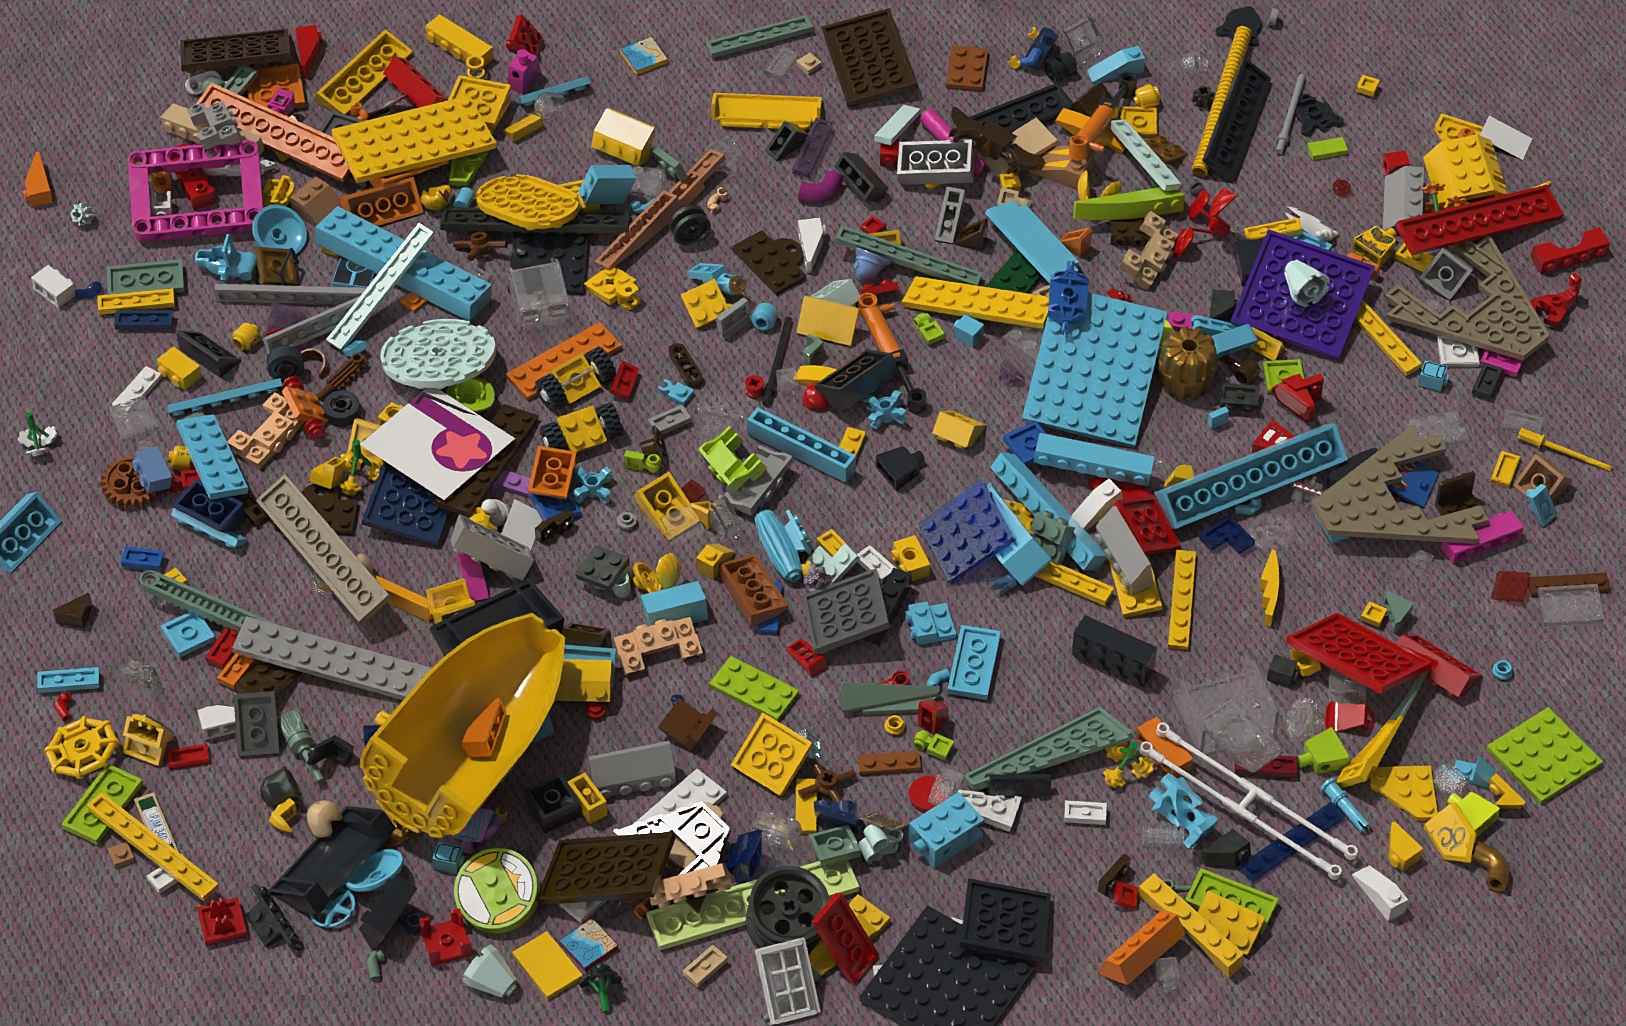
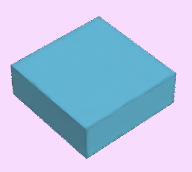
[342,341,368,357]
[1208,407,1229,430]

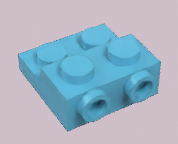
[905,602,956,645]

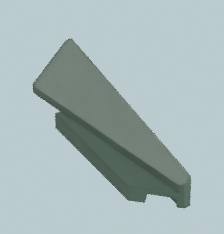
[841,682,940,716]

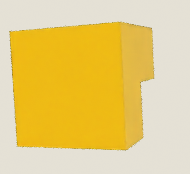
[309,457,346,489]

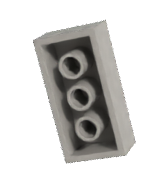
[897,140,976,185]

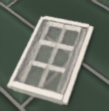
[755,938,820,1025]

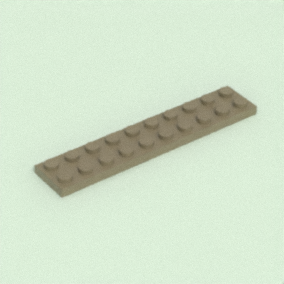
[256,474,392,625]

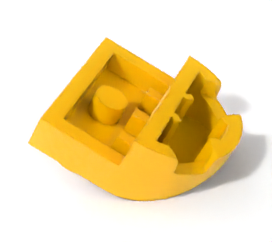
[263,175,296,208]

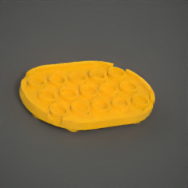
[477,175,579,230]

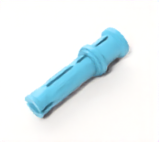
[1320,778,1371,833]

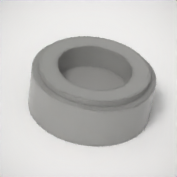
[1268,8,1279,27]

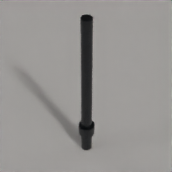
[762,317,793,406]

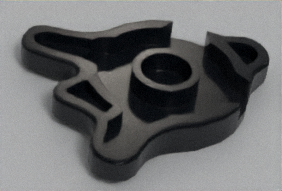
[1215,6,1261,46]
[1295,93,1344,136]

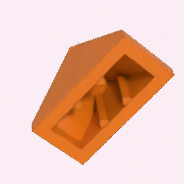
[1059,227,1092,258]

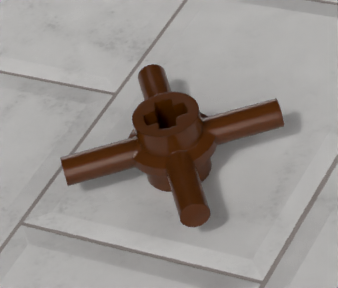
[453,232,508,261]
[798,758,856,802]

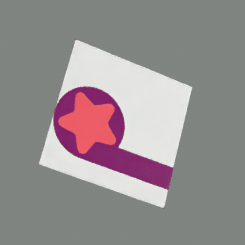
[360,388,515,500]

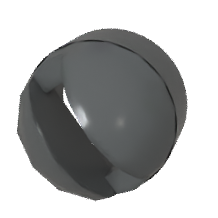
[1189,182,1204,197]

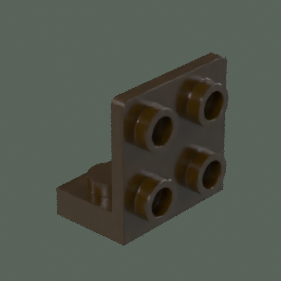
[1435,471,1480,516]

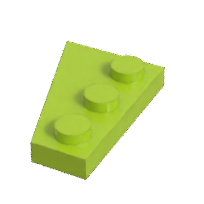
[449,150,490,186]

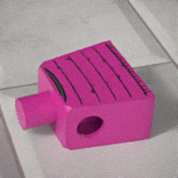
[507,49,541,94]

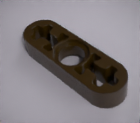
[669,343,702,388]

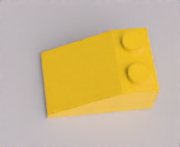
[633,472,701,540]

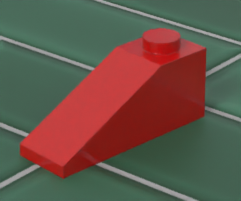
[295,25,323,77]

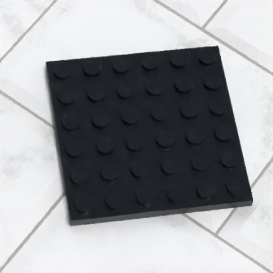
[859,905,1036,1026]

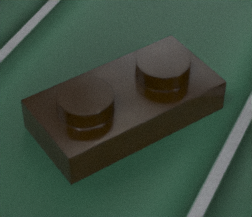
[1098,853,1131,896]

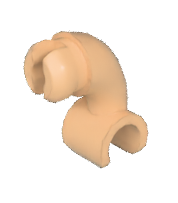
[707,187,728,213]

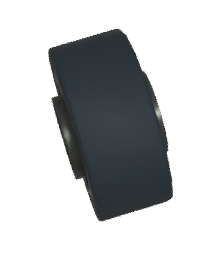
[267,346,304,382]
[323,390,361,427]

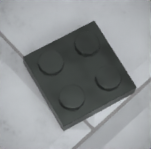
[575,545,630,591]

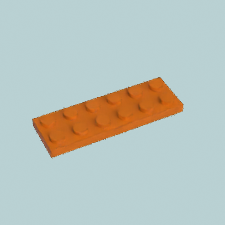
[506,322,622,401]

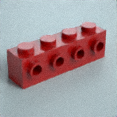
[383,56,448,108]
[172,143,216,210]

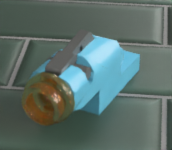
[687,263,746,297]

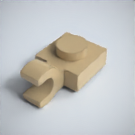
[997,187,1032,208]

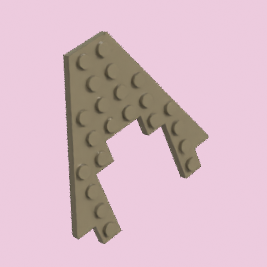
[1385,236,1550,360]
[1312,426,1489,544]

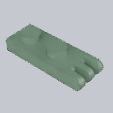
[652,147,688,181]

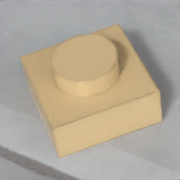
[796,53,822,75]

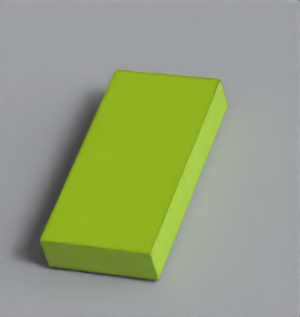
[1307,137,1348,160]

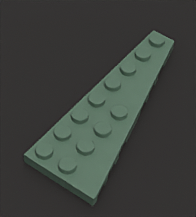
[963,707,1134,791]

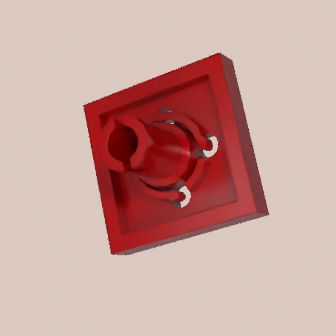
[506,14,543,56]

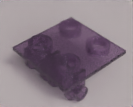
[263,302,309,346]

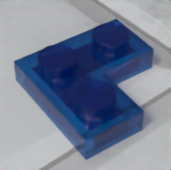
[1199,515,1255,554]

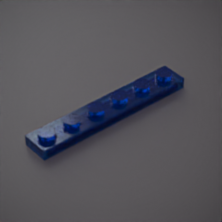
[1238,802,1345,883]

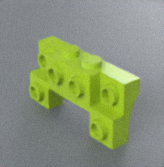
[698,426,768,492]

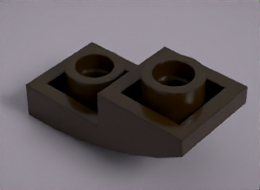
[535,511,573,543]

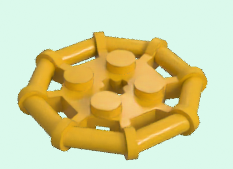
[44,716,120,779]

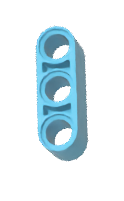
[1211,324,1258,358]

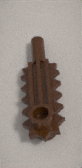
[316,353,369,401]

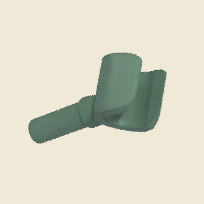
[1163,879,1191,891]

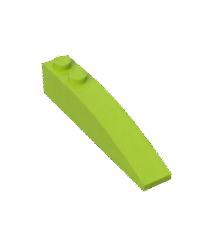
[1073,187,1185,220]

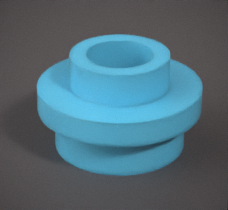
[1492,660,1513,680]

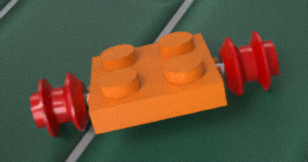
[282,376,328,439]

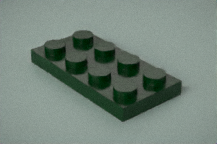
[985,249,1042,294]

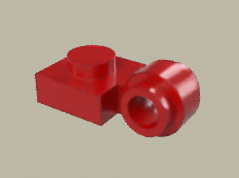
[166,469,201,493]

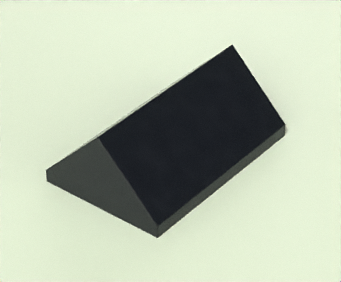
[177,330,241,378]

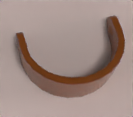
[301,348,329,378]

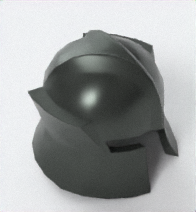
[260,766,302,806]

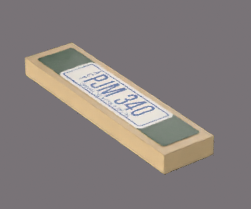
[134,792,179,852]

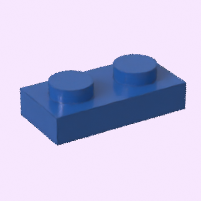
[121,546,165,571]

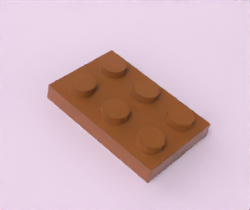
[946,45,988,92]

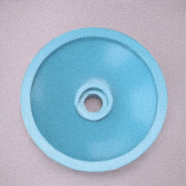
[252,205,307,254]
[345,849,404,892]

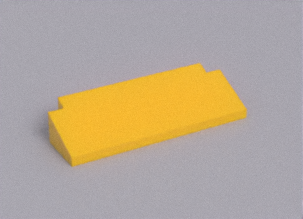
[711,93,822,130]

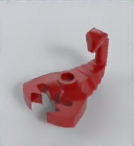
[1530,272,1582,327]

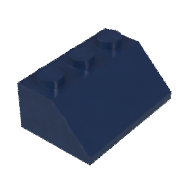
[172,479,246,532]

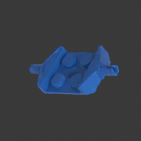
[1047,261,1089,335]

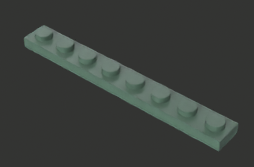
[835,225,983,286]

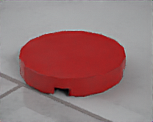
[908,776,950,813]

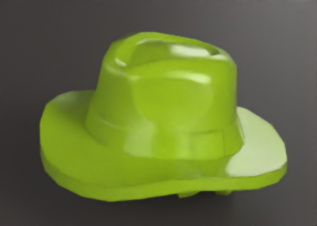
[446,377,495,415]

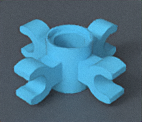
[865,390,908,429]
[572,466,613,504]

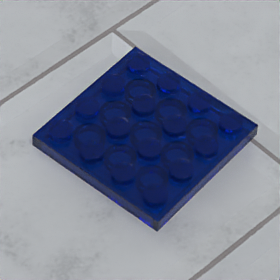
[918,479,1016,584]

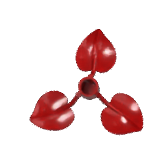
[1172,189,1237,261]

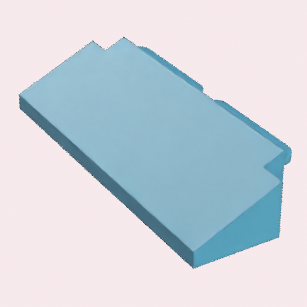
[985,200,1079,283]

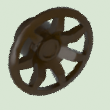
[640,425,668,466]

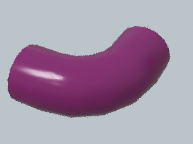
[798,171,843,203]

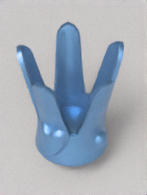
[988,573,1017,598]

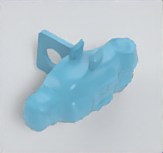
[195,234,258,280]

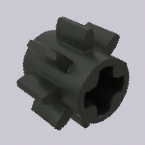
[1192,86,1215,108]

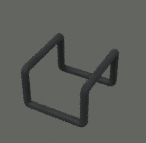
[251,248,299,286]

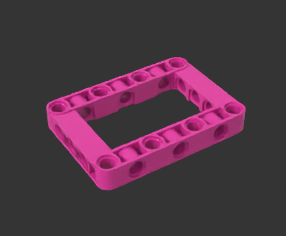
[128,140,264,242]

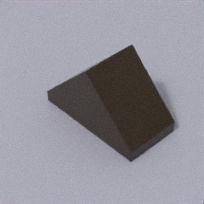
[955,218,988,251]
[52,593,93,629]

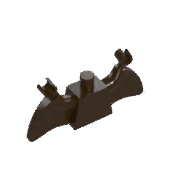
[949,107,1045,176]

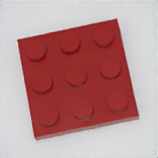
[1113,495,1181,555]

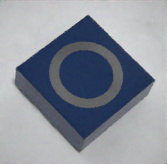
[400,908,425,936]

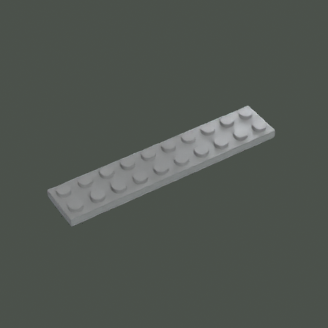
[232,616,432,700]

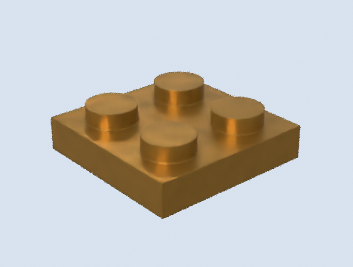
[255,247,297,286]

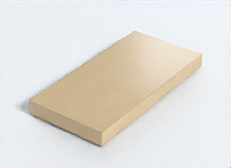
[977,118,1058,180]

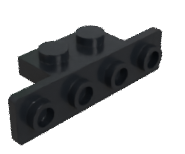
[245,884,303,951]

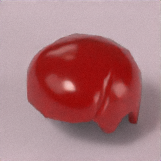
[802,383,830,411]

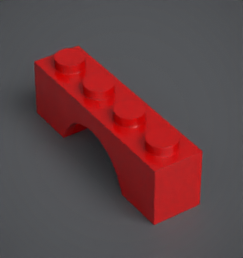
[1530,227,1610,274]

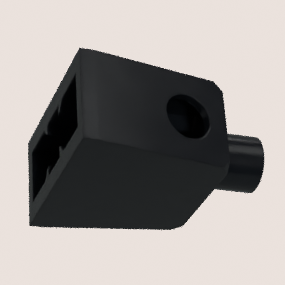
[875,446,925,491]

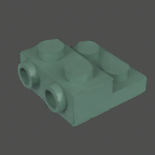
[1030,510,1075,564]
[809,825,861,867]

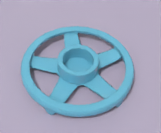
[309,888,355,928]

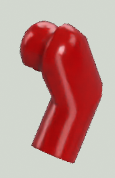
[54,691,72,721]

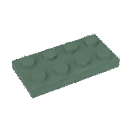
[107,259,184,295]

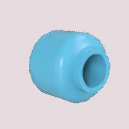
[751,303,778,331]

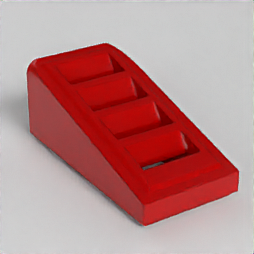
[785,638,827,677]

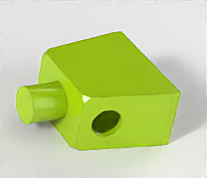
[1297,727,1350,774]

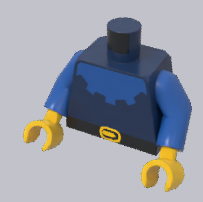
[1008,27,1059,70]

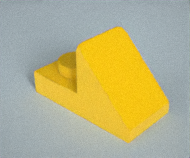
[1487,773,1526,809]

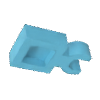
[658,379,694,406]

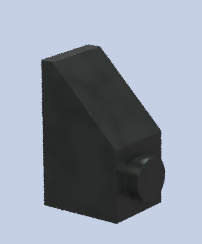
[765,121,808,161]
[1209,289,1238,322]
[1202,829,1251,867]

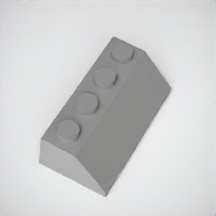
[1383,166,1424,235]
[1095,506,1154,595]
[451,514,534,581]
[588,741,676,799]

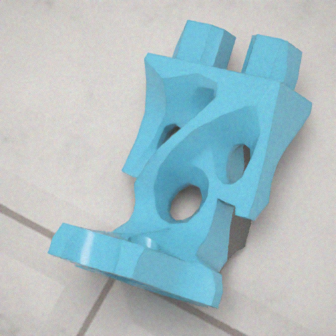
[1149,773,1218,849]

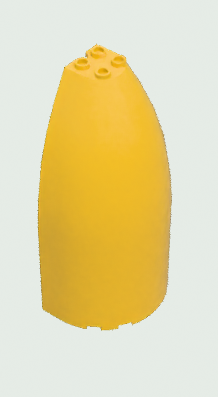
[360,613,565,838]

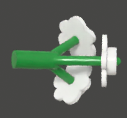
[18,412,57,458]

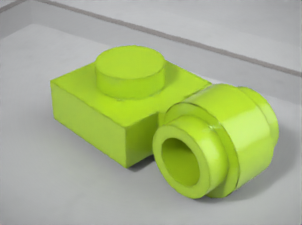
[913,313,945,345]
[624,450,661,473]
[913,730,954,761]

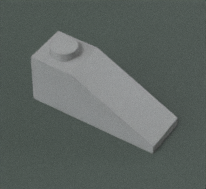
[935,187,967,244]

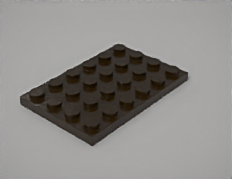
[821,8,917,107]
[180,28,291,73]
[536,831,676,905]

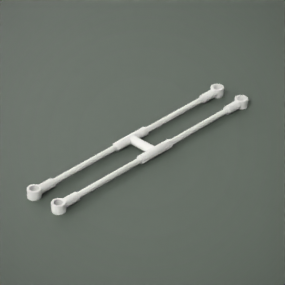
[1140,723,1358,880]

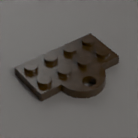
[732,230,806,296]
[274,484,358,535]

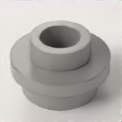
[617,512,637,530]

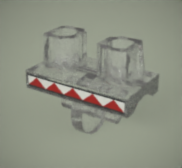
[1292,476,1325,509]

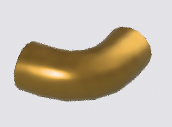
[1472,841,1510,892]

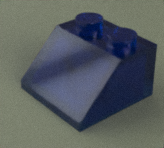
[724,829,763,884]

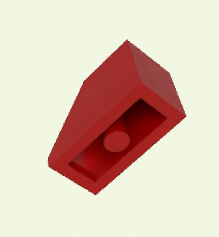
[918,699,949,735]

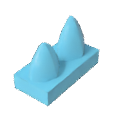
[1525,484,1557,527]

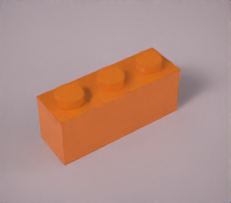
[1136,716,1193,778]

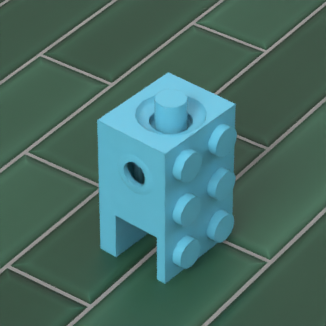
[909,792,984,869]

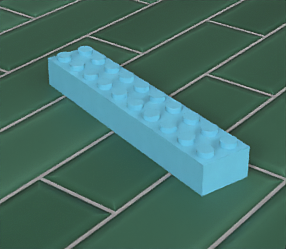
[315,206,492,321]
[1154,423,1348,529]

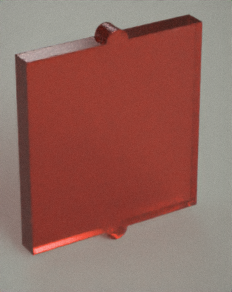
[1491,570,1531,602]

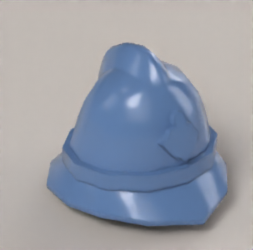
[854,248,892,284]

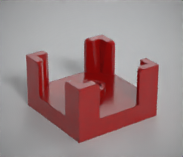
[419,909,472,966]

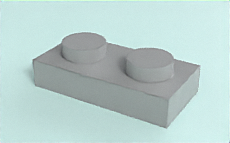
[648,405,691,435]

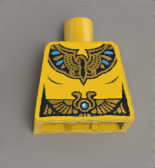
[1352,226,1397,267]

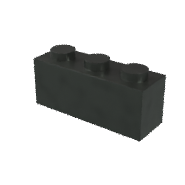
[834,152,888,202]

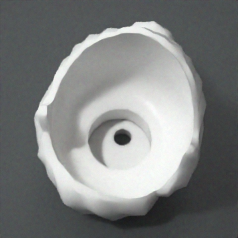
[481,499,510,529]

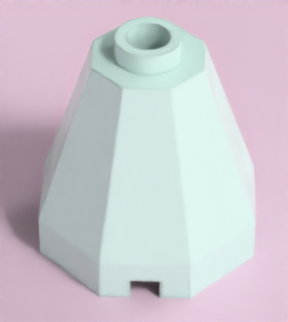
[1284,260,1330,307]
[462,944,517,998]

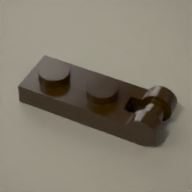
[231,490,270,528]

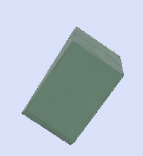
[1383,591,1414,634]

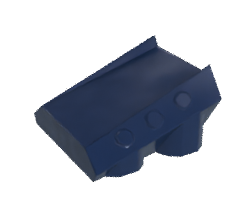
[814,800,858,834]

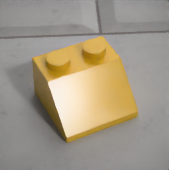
[932,410,986,449]

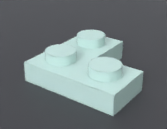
[807,543,860,585]

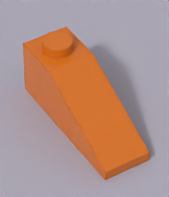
[23,152,53,207]
[462,698,507,757]

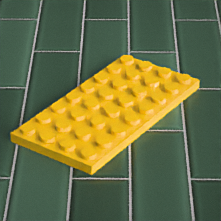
[332,95,496,183]

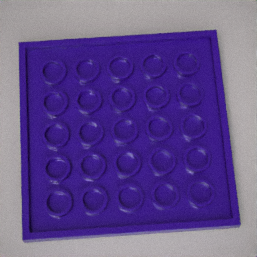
[1231,229,1375,361]

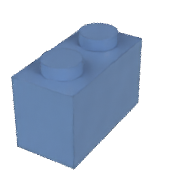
[132,446,172,493]

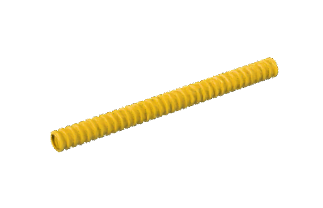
[1191,26,1252,177]

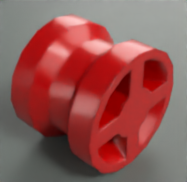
[745,375,764,399]

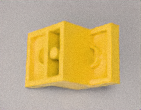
[425,578,476,624]

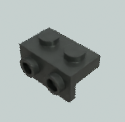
[1219,383,1260,412]

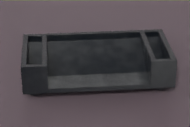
[430,579,564,657]
[269,806,396,915]

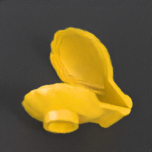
[1077,170,1122,200]
[633,553,681,593]

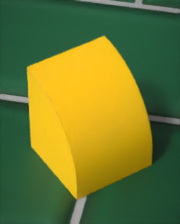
[1164,465,1194,488]

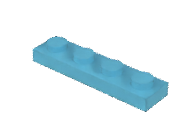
[517,77,590,106]
[171,508,247,549]

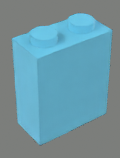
[579,165,637,204]

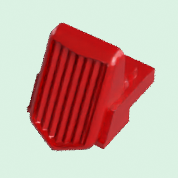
[1271,373,1324,422]

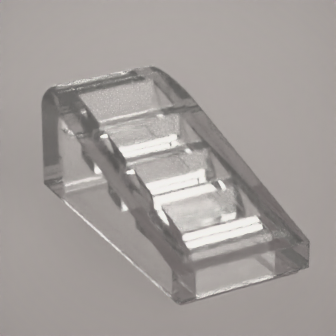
[1145,451,1168,492]

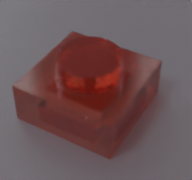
[681,479,706,504]

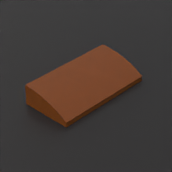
[719,554,788,627]

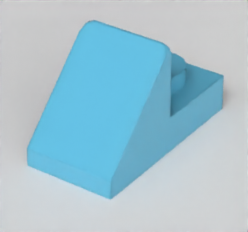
[1452,756,1496,788]

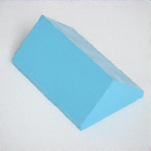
[640,581,708,626]

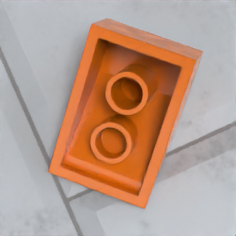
[528,446,577,499]

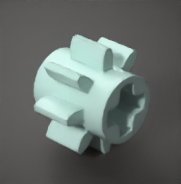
[71,203,94,226]

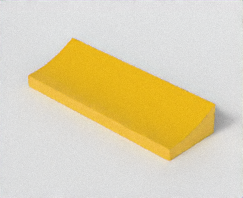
[314,29,413,115]

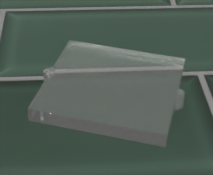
[660,504,706,547]

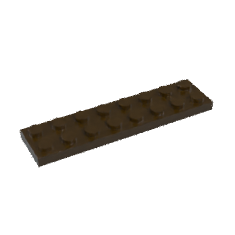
[435,404,539,518]

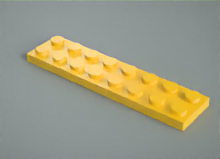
[902,276,1049,329]

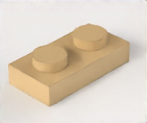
[683,945,728,988]

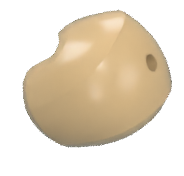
[307,800,343,838]

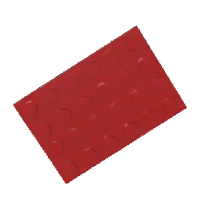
[1286,613,1432,694]

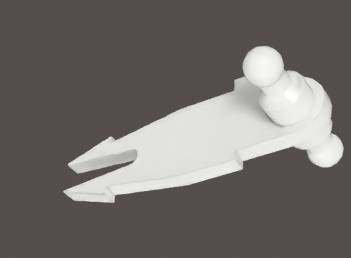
[1285,207,1338,241]

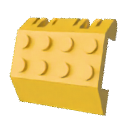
[1423,134,1508,209]

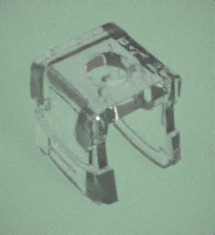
[1328,668,1366,704]

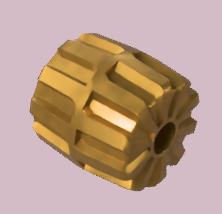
[1159,326,1217,400]

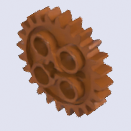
[100,453,161,509]

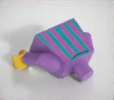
[450,808,508,855]

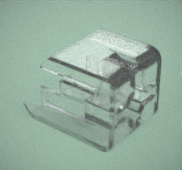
[505,257,569,332]

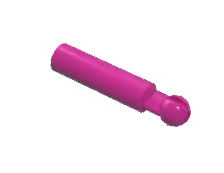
[920,109,985,174]

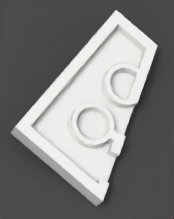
[958,790,1022,832]

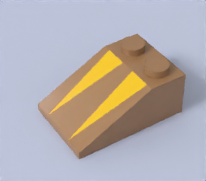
[1029,146,1096,189]

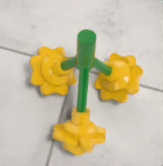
[339,440,383,496]
[1103,741,1155,788]

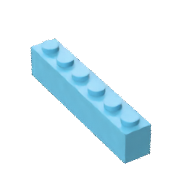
[747,407,856,483]
[1033,433,1154,486]

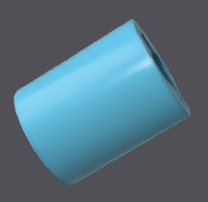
[454,187,475,208]

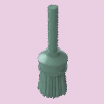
[277,710,324,784]

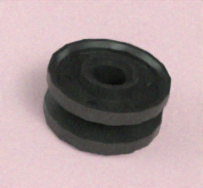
[669,205,711,245]

